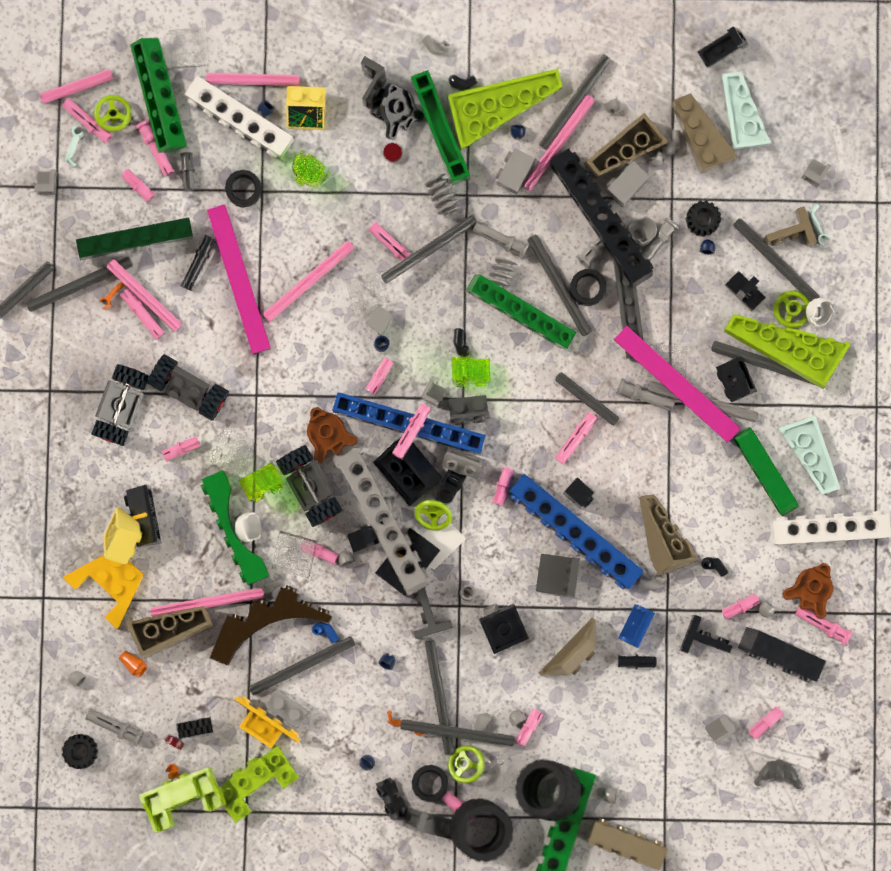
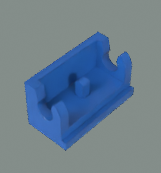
[618,604,655,648]

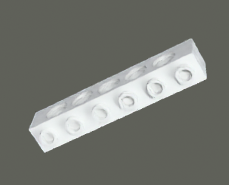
[185,76,294,159]
[772,511,891,545]

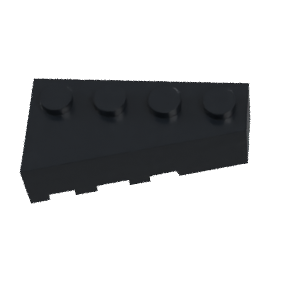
[738,627,826,683]

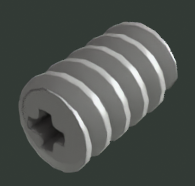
[425,173,461,216]
[487,257,518,288]

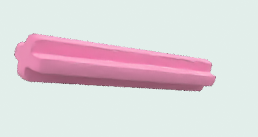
[40,69,113,104]

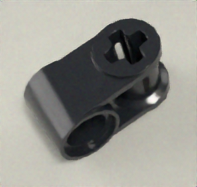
[437,469,467,505]

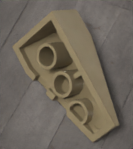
[639,494,698,575]

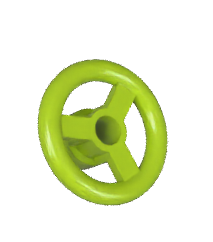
[94,95,132,132]
[773,291,810,328]
[414,500,452,530]
[448,745,485,784]

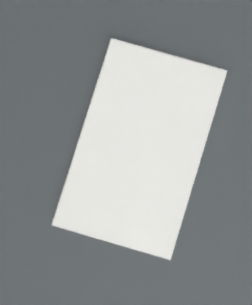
[422,515,466,570]

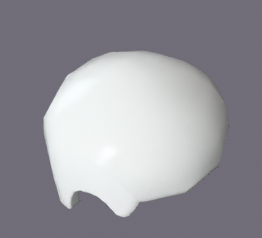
[806,298,834,327]
[235,512,262,542]

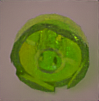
[292,150,330,187]

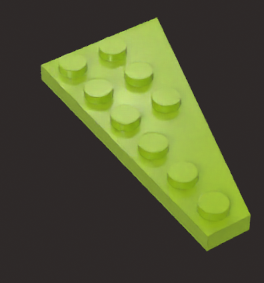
[448,69,563,151]
[724,314,852,389]

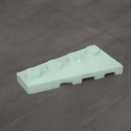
[722,72,771,150]
[779,416,840,495]

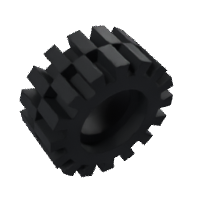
[686,200,721,237]
[176,717,213,739]
[62,734,98,769]

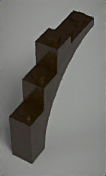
[210,585,332,666]

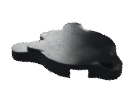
[380,83,424,140]

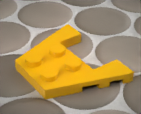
[63,555,144,629]

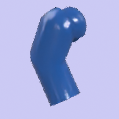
[312,622,340,644]

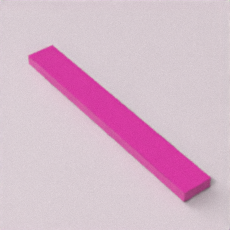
[207,204,271,354]
[614,325,741,443]

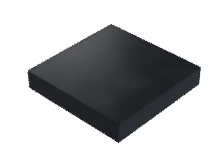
[479,604,529,654]

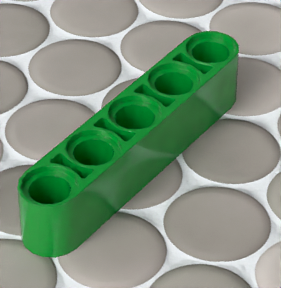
[733,427,799,517]

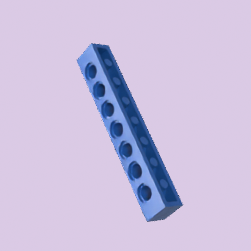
[332,392,486,455]
[509,474,644,590]

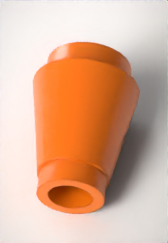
[119,651,148,678]

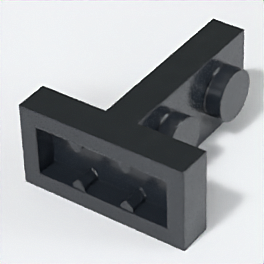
[697,26,749,68]
[725,271,766,312]
[347,521,389,553]
[679,615,733,654]

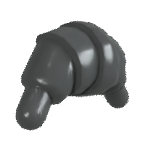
[754,759,802,789]

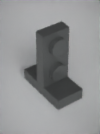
[413,588,453,639]
[403,807,452,840]

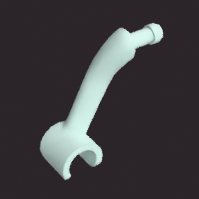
[65,126,84,168]
[808,204,829,246]

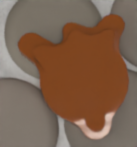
[307,407,358,464]
[782,563,834,619]

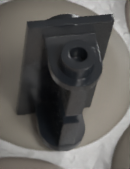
[376,777,406,819]

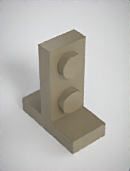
[764,206,817,247]

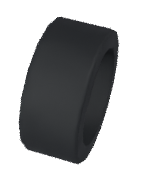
[225,170,262,208]
[570,269,606,306]
[412,765,448,802]

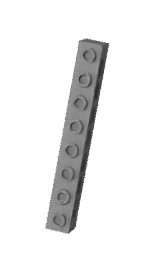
[337,449,430,596]

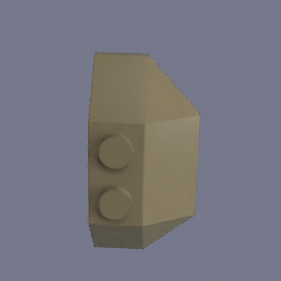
[539,617,596,676]

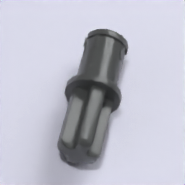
[180,152,195,191]

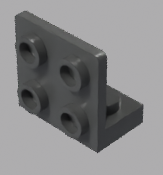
[361,56,387,107]
[448,395,489,425]
[536,554,580,597]

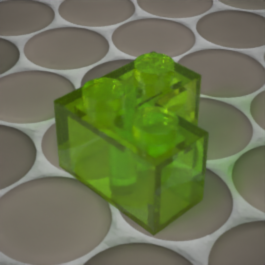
[451,357,491,388]
[238,462,286,503]

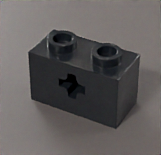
[716,357,757,402]
[563,477,595,509]

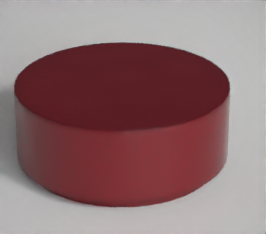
[383,143,402,162]
[164,734,184,750]

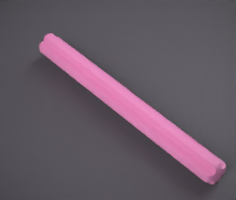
[523,95,594,191]
[263,241,354,321]
[150,588,265,617]

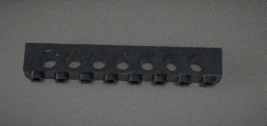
[550,148,654,288]

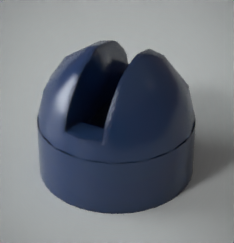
[257,100,274,117]
[510,125,526,139]
[700,239,715,255]
[374,336,390,352]
[378,653,396,670]
[359,755,375,771]

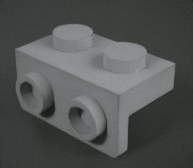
[441,446,485,479]

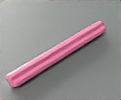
[206,73,300,86]
[106,259,181,331]

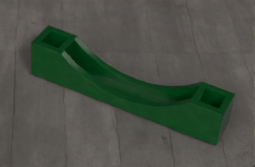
[76,217,193,261]

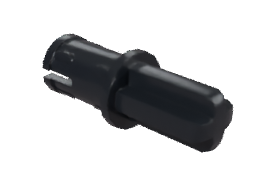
[618,654,657,669]

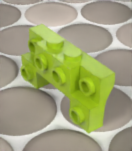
[220,746,300,823]
[139,767,227,833]

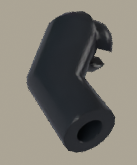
[448,74,478,91]
[453,328,469,357]
[701,557,729,577]

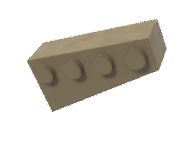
[671,93,737,174]
[583,113,668,178]
[126,606,215,659]
[586,818,668,871]

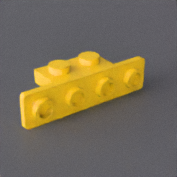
[234,696,301,749]

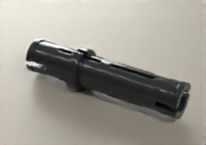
[180,235,216,291]

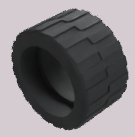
[515,759,581,821]
[449,798,514,862]

